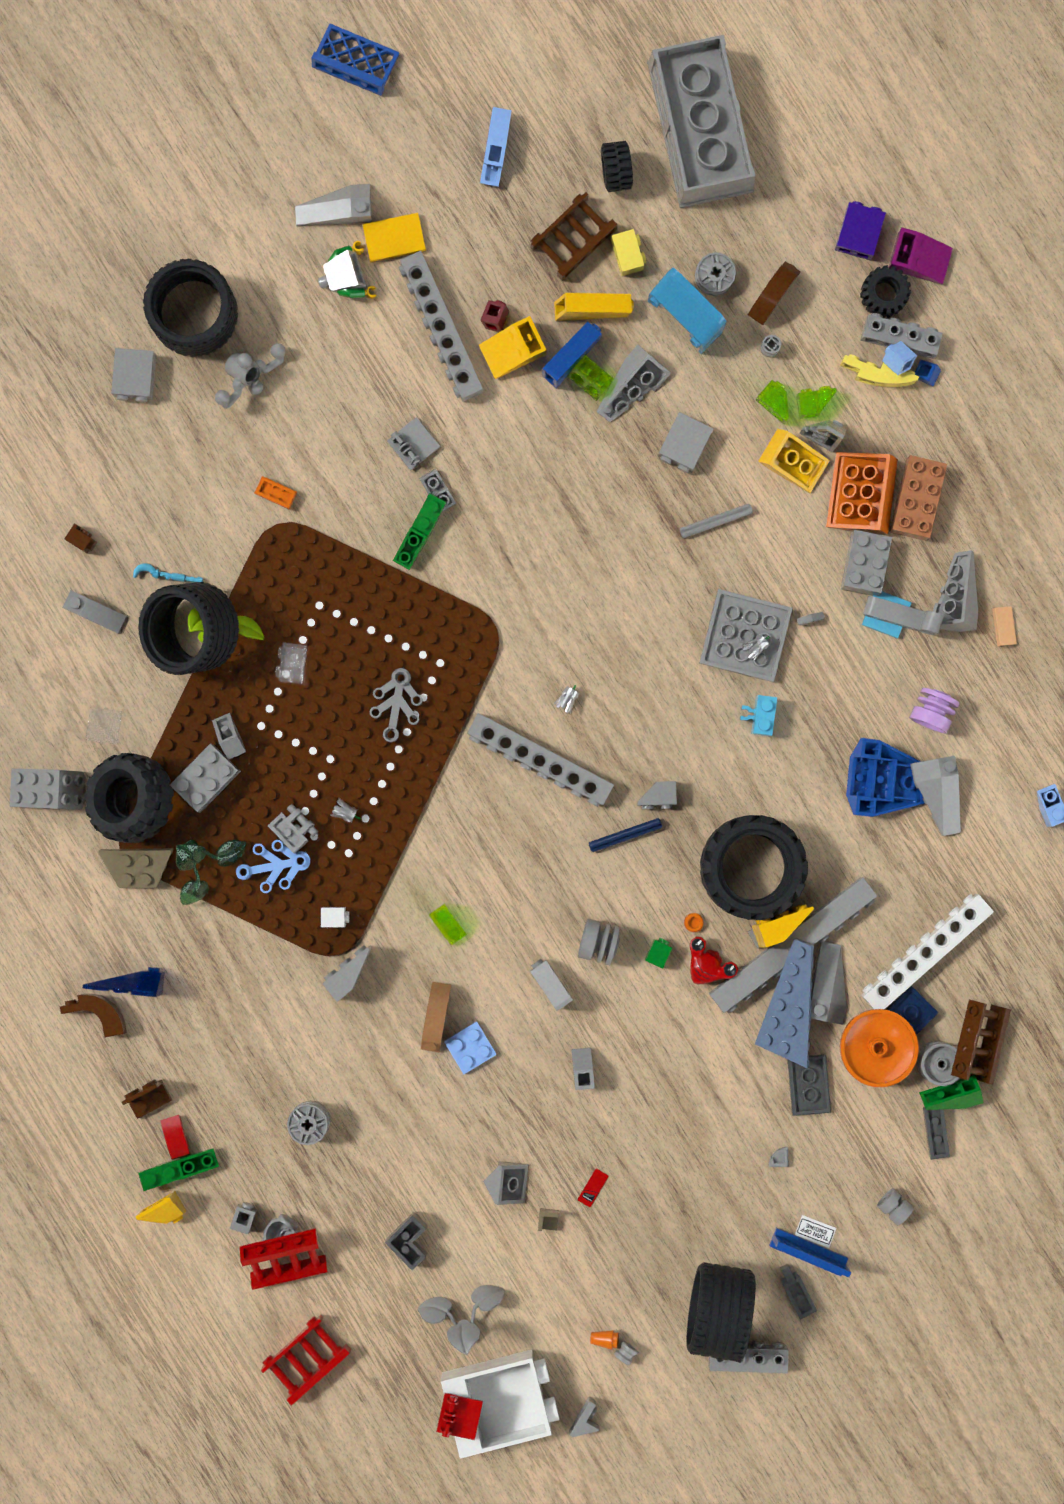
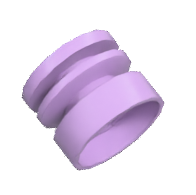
[909,688,960,734]

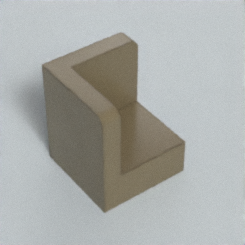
[538,1208,559,1231]

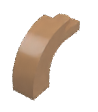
[421,982,451,1053]

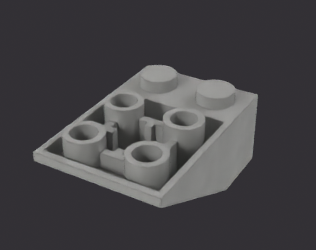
[323,945,372,1002]

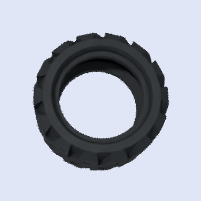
[700,815,808,920]

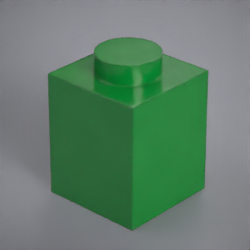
[645,937,672,969]

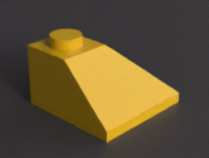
[135,1191,186,1224]

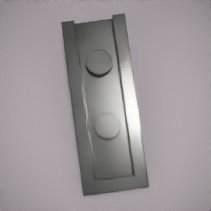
[923,1107,950,1160]

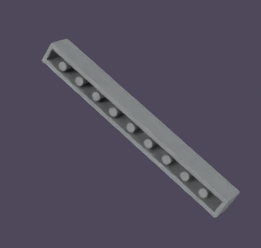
[709,877,877,1013]

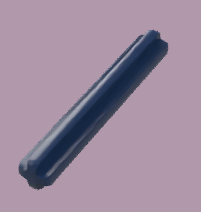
[589,818,662,853]

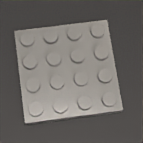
[699,589,792,682]

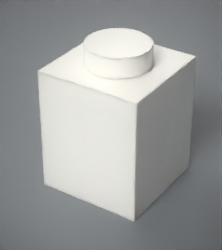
[321,907,349,927]

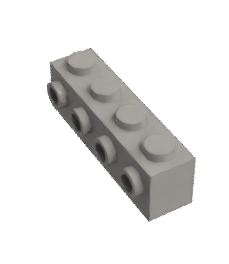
[860,313,943,359]
[708,1342,788,1373]

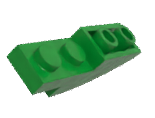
[393,493,447,570]
[138,1148,219,1191]

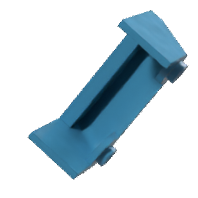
[648,267,727,354]

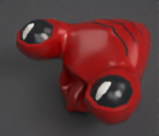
[689,936,738,984]

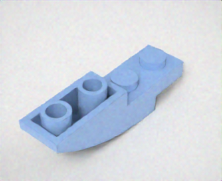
[480,107,512,187]

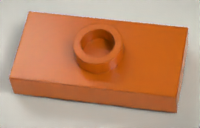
[254,476,297,510]

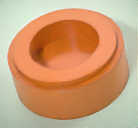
[684,913,704,932]

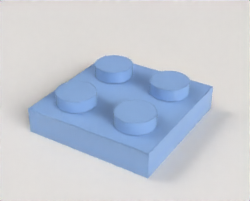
[444,1021,497,1075]

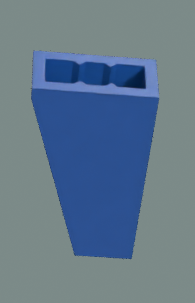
[542,321,602,389]

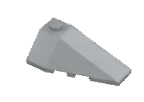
[295,184,372,226]
[596,344,671,422]
[799,420,846,452]
[933,550,978,632]
[910,756,961,836]
[811,941,847,1025]

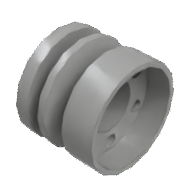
[578,919,620,966]
[287,1101,331,1145]

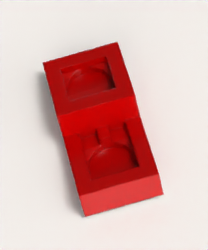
[160,1115,191,1160]

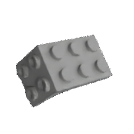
[10,768,85,810]

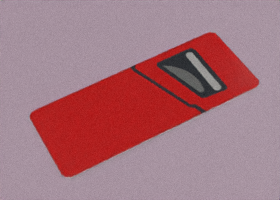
[577,1168,609,1207]

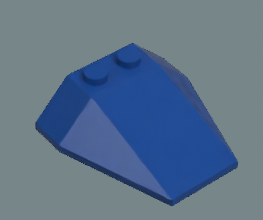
[846,738,925,817]

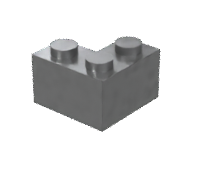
[385,1212,427,1270]

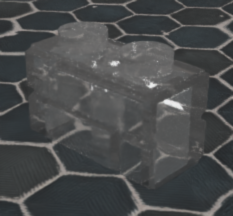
[276,643,307,685]

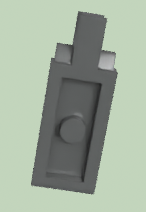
[780,1264,817,1320]

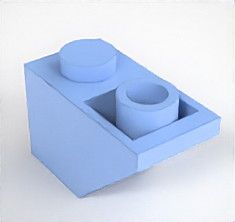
[1037,784,1064,827]

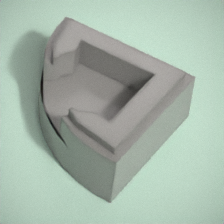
[797,612,825,626]
[768,1147,788,1167]

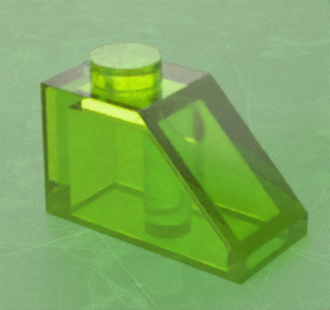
[755,380,789,425]

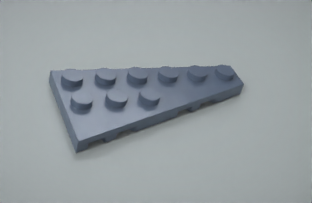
[755,938,814,1068]

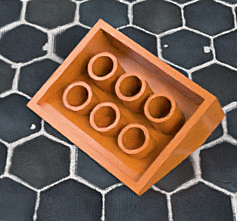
[826,452,898,534]

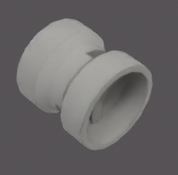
[760,335,781,358]

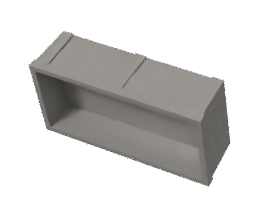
[647,35,755,208]

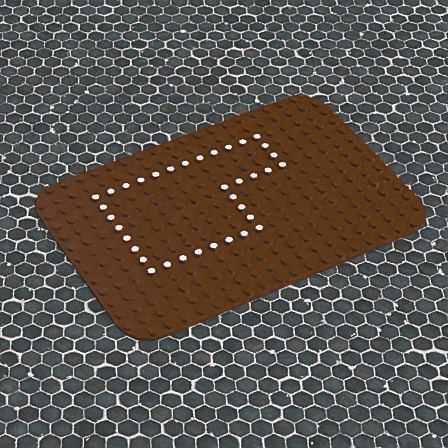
[119,522,499,956]

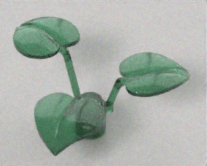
[176,840,246,905]

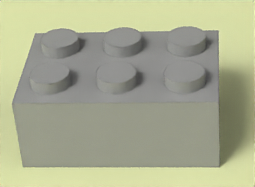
[841,530,892,596]
[170,744,241,813]

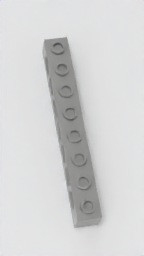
[399,251,483,402]
[467,713,614,807]

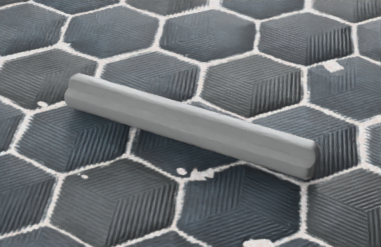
[680,504,753,538]

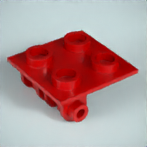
[436,1393,483,1440]

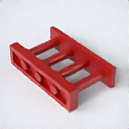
[239,1228,328,1290]
[261,1315,351,1406]

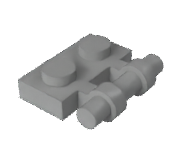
[268,804,318,854]

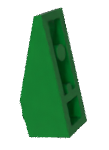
[919,1075,984,1110]

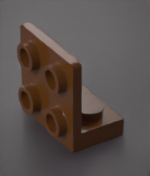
[121,1079,172,1119]

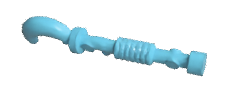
[133,563,203,583]

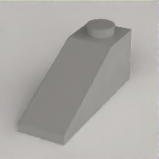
[62,590,127,634]

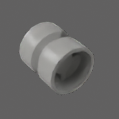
[877,1188,914,1226]

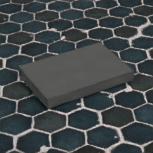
[787,1054,831,1116]

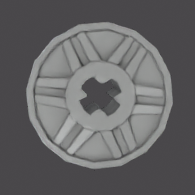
[694,252,736,296]

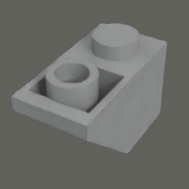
[637,781,677,809]
[571,1048,595,1090]

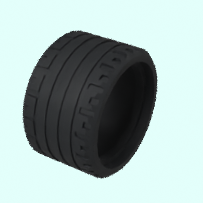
[143,259,238,357]
[138,582,239,675]
[686,1262,756,1362]

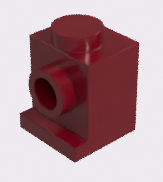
[481,300,509,332]

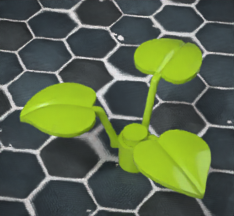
[188,608,264,643]

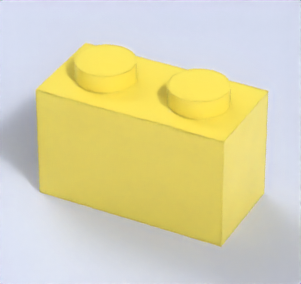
[611,229,646,276]

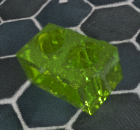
[567,355,614,401]

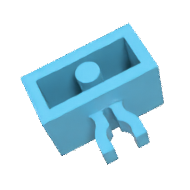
[740,695,777,737]

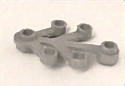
[370,668,423,742]

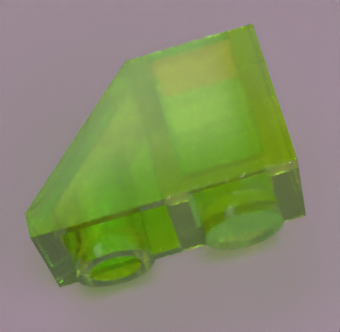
[796,386,837,419]
[429,903,467,946]

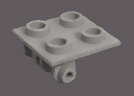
[387,417,440,470]

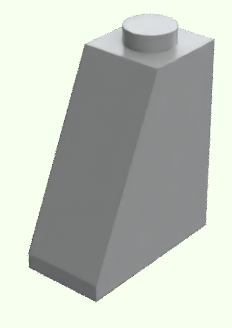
[530,959,573,1011]

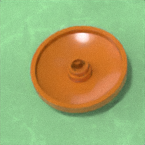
[840,1009,918,1087]

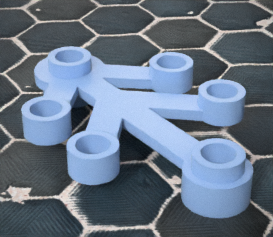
[236,840,310,893]

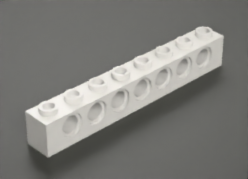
[861,894,994,1009]

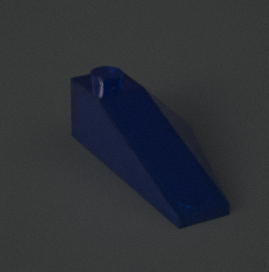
[82,967,165,997]

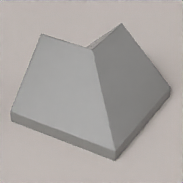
[483,1161,528,1205]

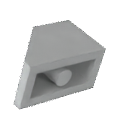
[212,713,246,760]

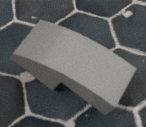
[419,469,456,511]

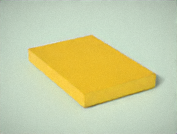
[362,213,426,263]

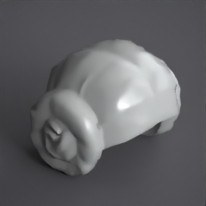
[262,1214,298,1241]

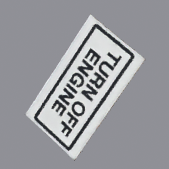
[795,1215,836,1248]

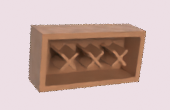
[889,455,947,541]

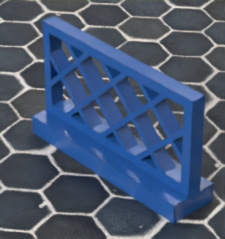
[311,24,399,96]
[769,1227,851,1277]

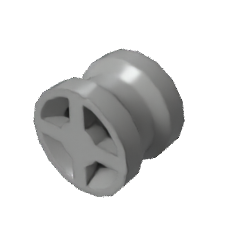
[614,1341,639,1366]

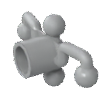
[215,343,285,409]

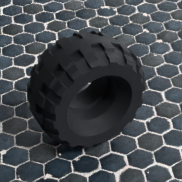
[84,753,174,843]

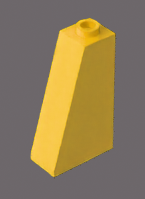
[554,293,634,321]

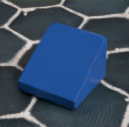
[915,360,941,386]

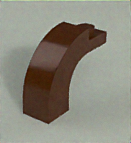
[747,261,801,325]
[60,994,127,1038]

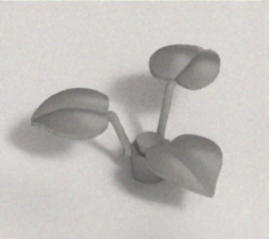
[417,1285,505,1355]

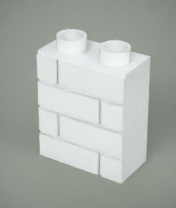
[441,1350,560,1459]

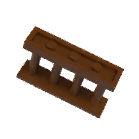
[531,192,618,281]
[951,999,1011,1085]

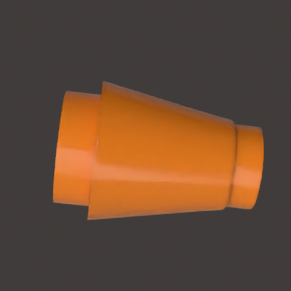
[590,1330,619,1350]

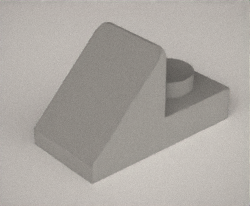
[569,1397,599,1437]

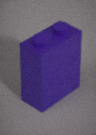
[835,201,886,261]

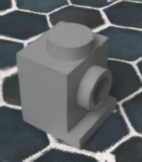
[230,1202,257,1234]

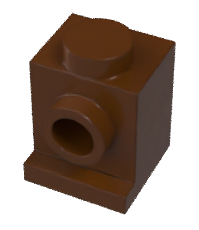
[64,523,97,553]

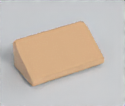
[992,606,1017,647]

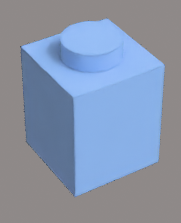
[882,341,917,375]

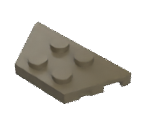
[99,848,173,888]

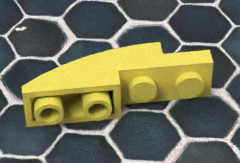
[840,354,919,387]

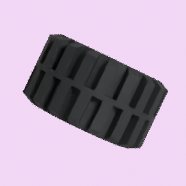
[601,140,633,192]
[860,265,911,318]

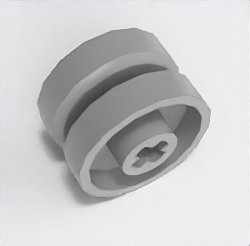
[917,1041,959,1086]

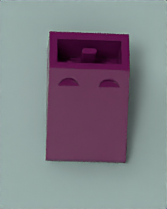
[888,227,953,285]

